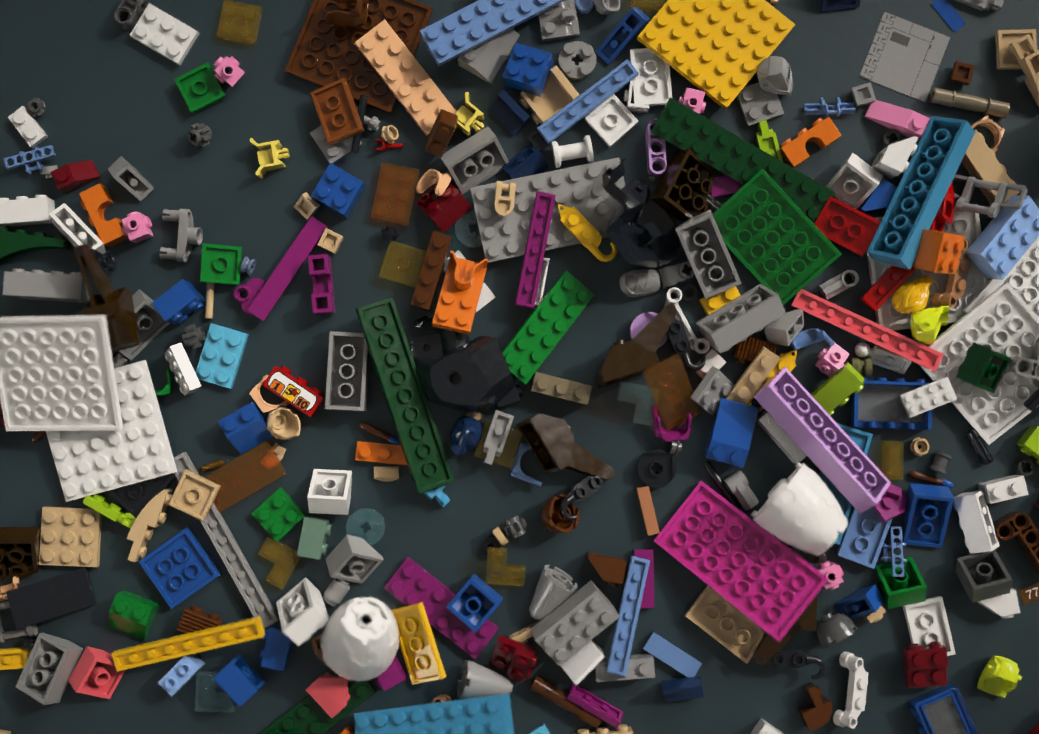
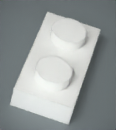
[8,106,48,148]

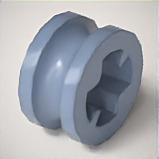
[240,256,256,275]

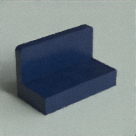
[488,89,530,136]
[501,144,548,179]
[662,676,704,702]

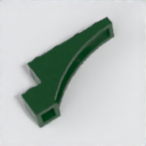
[0,227,71,265]

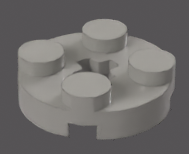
[558,41,596,80]

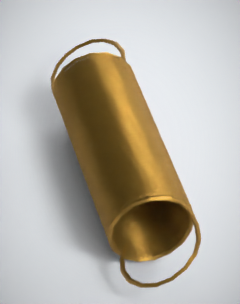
[198,458,226,473]

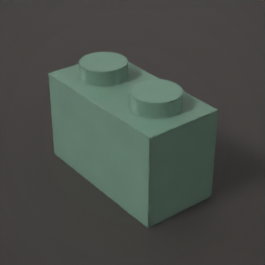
[297,516,332,560]

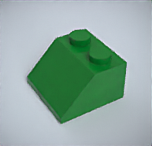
[875,557,927,609]
[109,590,159,641]

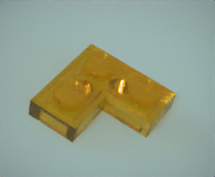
[258,537,301,590]
[486,547,526,586]

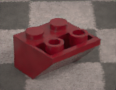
[416,182,472,232]

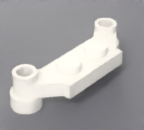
[665,287,710,354]
[833,651,869,729]

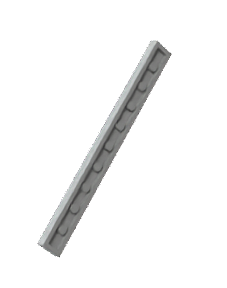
[174,452,279,628]

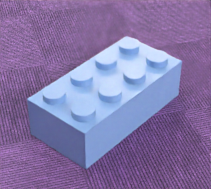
[965,195,1039,280]

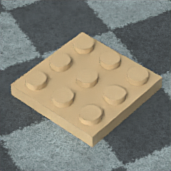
[39,506,102,567]

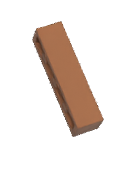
[636,485,660,536]

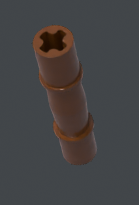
[529,676,602,728]

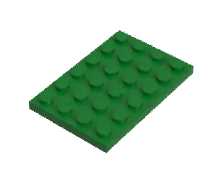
[712,168,842,305]

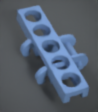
[804,97,856,117]
[3,145,56,175]
[881,526,907,578]

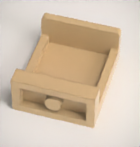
[519,65,579,125]

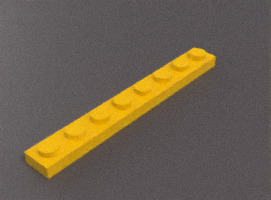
[111,616,266,672]

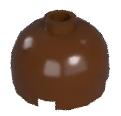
[541,494,580,534]

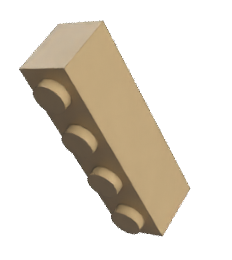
[961,129,1020,205]

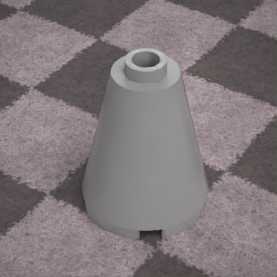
[529,565,577,621]
[457,660,513,699]

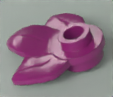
[234,278,264,316]

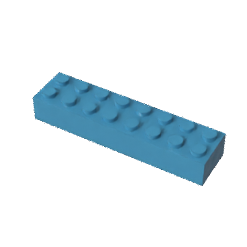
[867,116,975,270]
[354,694,514,734]

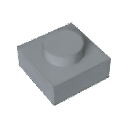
[851,82,876,108]

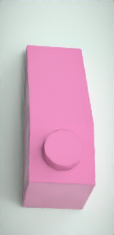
[864,100,930,140]

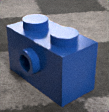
[259,624,293,671]

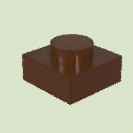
[949,61,975,86]

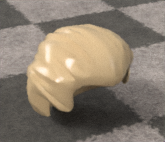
[267,407,301,440]

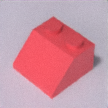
[68,646,126,699]

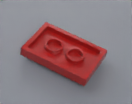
[814,196,881,257]

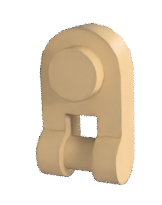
[494,181,516,217]

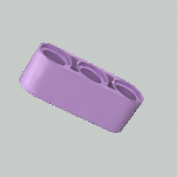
[645,119,667,178]

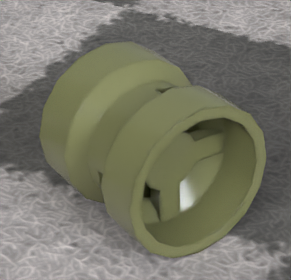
[852,358,872,378]

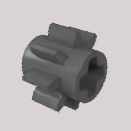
[188,123,212,147]
[182,324,206,349]
[503,515,528,539]

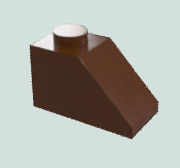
[587,552,627,586]

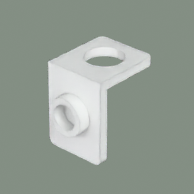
[624,81,649,113]

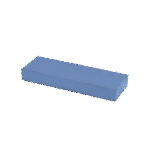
[642,631,702,677]

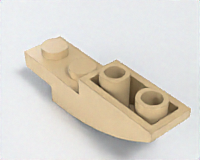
[1009,34,1039,107]
[127,488,173,562]

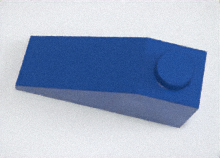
[595,7,651,65]

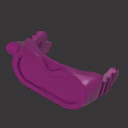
[652,405,692,442]

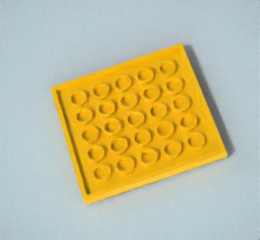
[637,0,795,110]

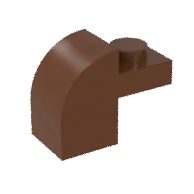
[798,682,832,732]

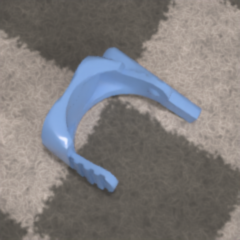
[790,328,835,351]
[510,442,542,487]

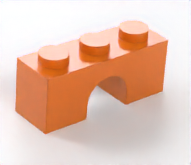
[780,117,842,168]
[79,183,129,247]

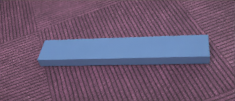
[537,59,639,145]
[606,556,650,677]

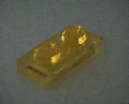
[882,441,903,480]

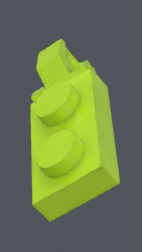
[755,120,783,162]
[83,494,136,528]

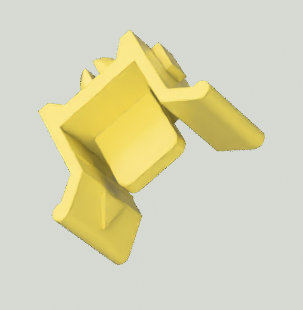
[455,92,485,137]
[250,138,290,179]

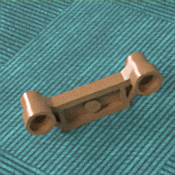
[932,239,971,308]

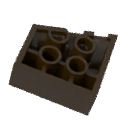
[651,149,715,222]
[0,527,41,582]

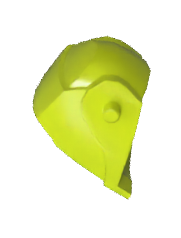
[910,306,950,345]
[977,656,1022,698]

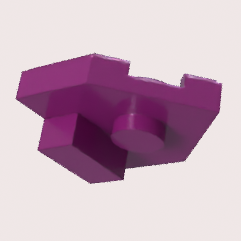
[871,484,907,524]

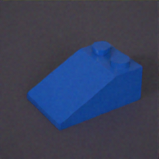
[704,398,759,468]
[902,483,954,548]

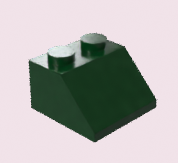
[956,342,1011,393]

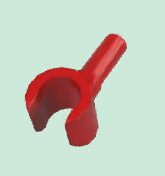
[375,139,402,152]

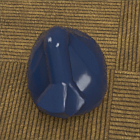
[450,415,483,455]

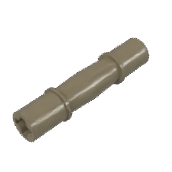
[929,87,1010,118]

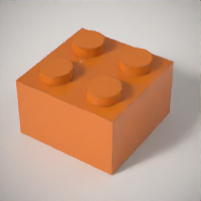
[914,229,965,274]

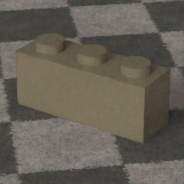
[531,372,592,405]

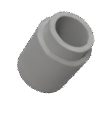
[323,578,350,606]

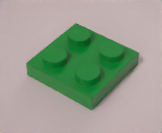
[174,62,227,114]
[200,243,242,285]
[251,487,307,542]

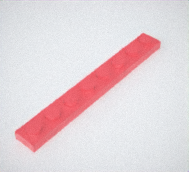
[791,289,944,372]

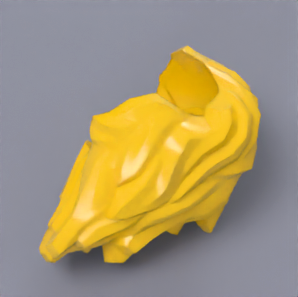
[892,275,934,314]

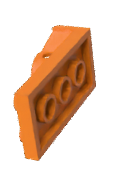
[432,250,488,335]

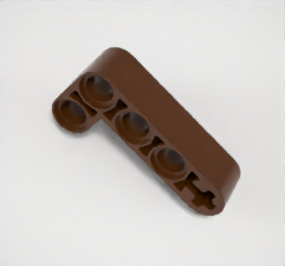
[993,511,1039,574]

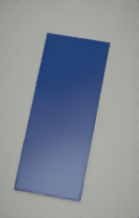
[931,0,966,33]

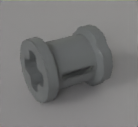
[928,450,952,475]

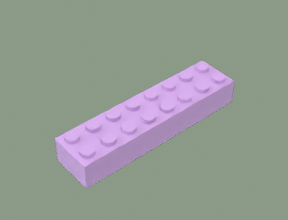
[753,367,891,513]

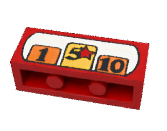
[263,365,326,417]

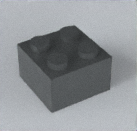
[955,550,1013,603]

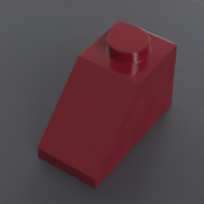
[50,160,101,194]

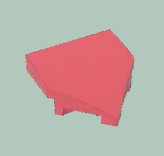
[306,672,350,718]

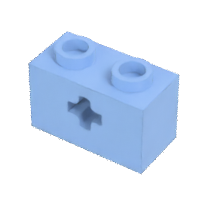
[158,654,205,697]

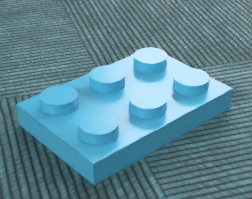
[195,323,249,389]

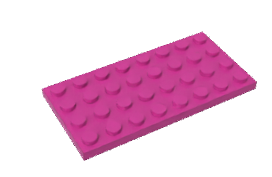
[654,481,829,642]

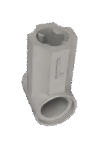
[818,270,859,300]
[723,470,759,511]

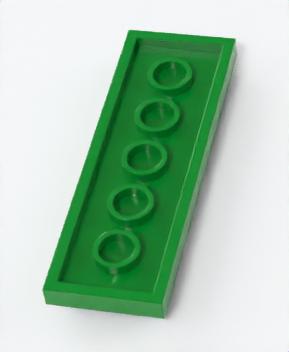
[502,270,594,385]

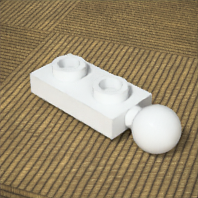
[855,342,912,374]

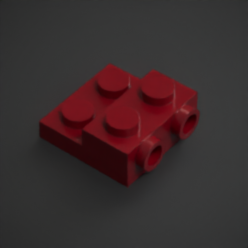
[489,635,537,683]
[903,642,948,688]

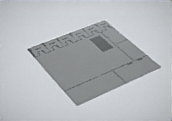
[860,12,950,102]

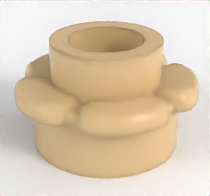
[381,125,399,144]
[910,437,929,456]

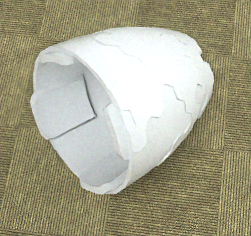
[751,462,848,556]
[320,597,399,681]

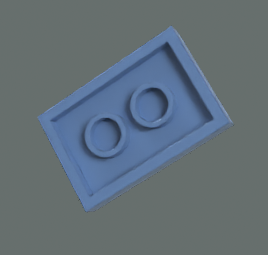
[836,507,893,569]

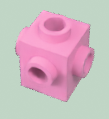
[213,56,245,87]
[678,88,706,114]
[122,212,154,243]
[815,343,850,377]
[814,560,844,590]

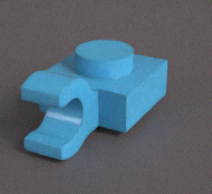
[423,485,450,507]

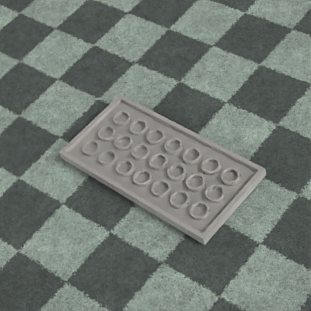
[470,157,630,263]

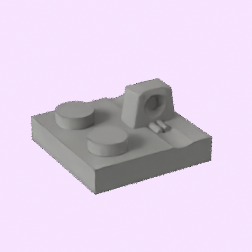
[538,0,580,42]

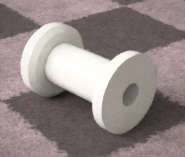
[551,135,594,168]

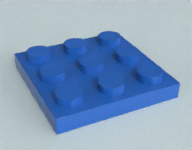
[139,528,221,609]

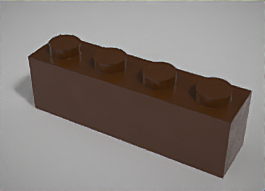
[411,231,453,312]

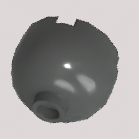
[816,612,858,649]

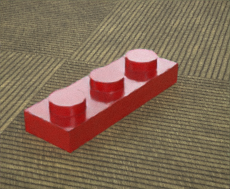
[860,266,915,311]

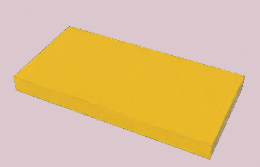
[391,602,446,685]

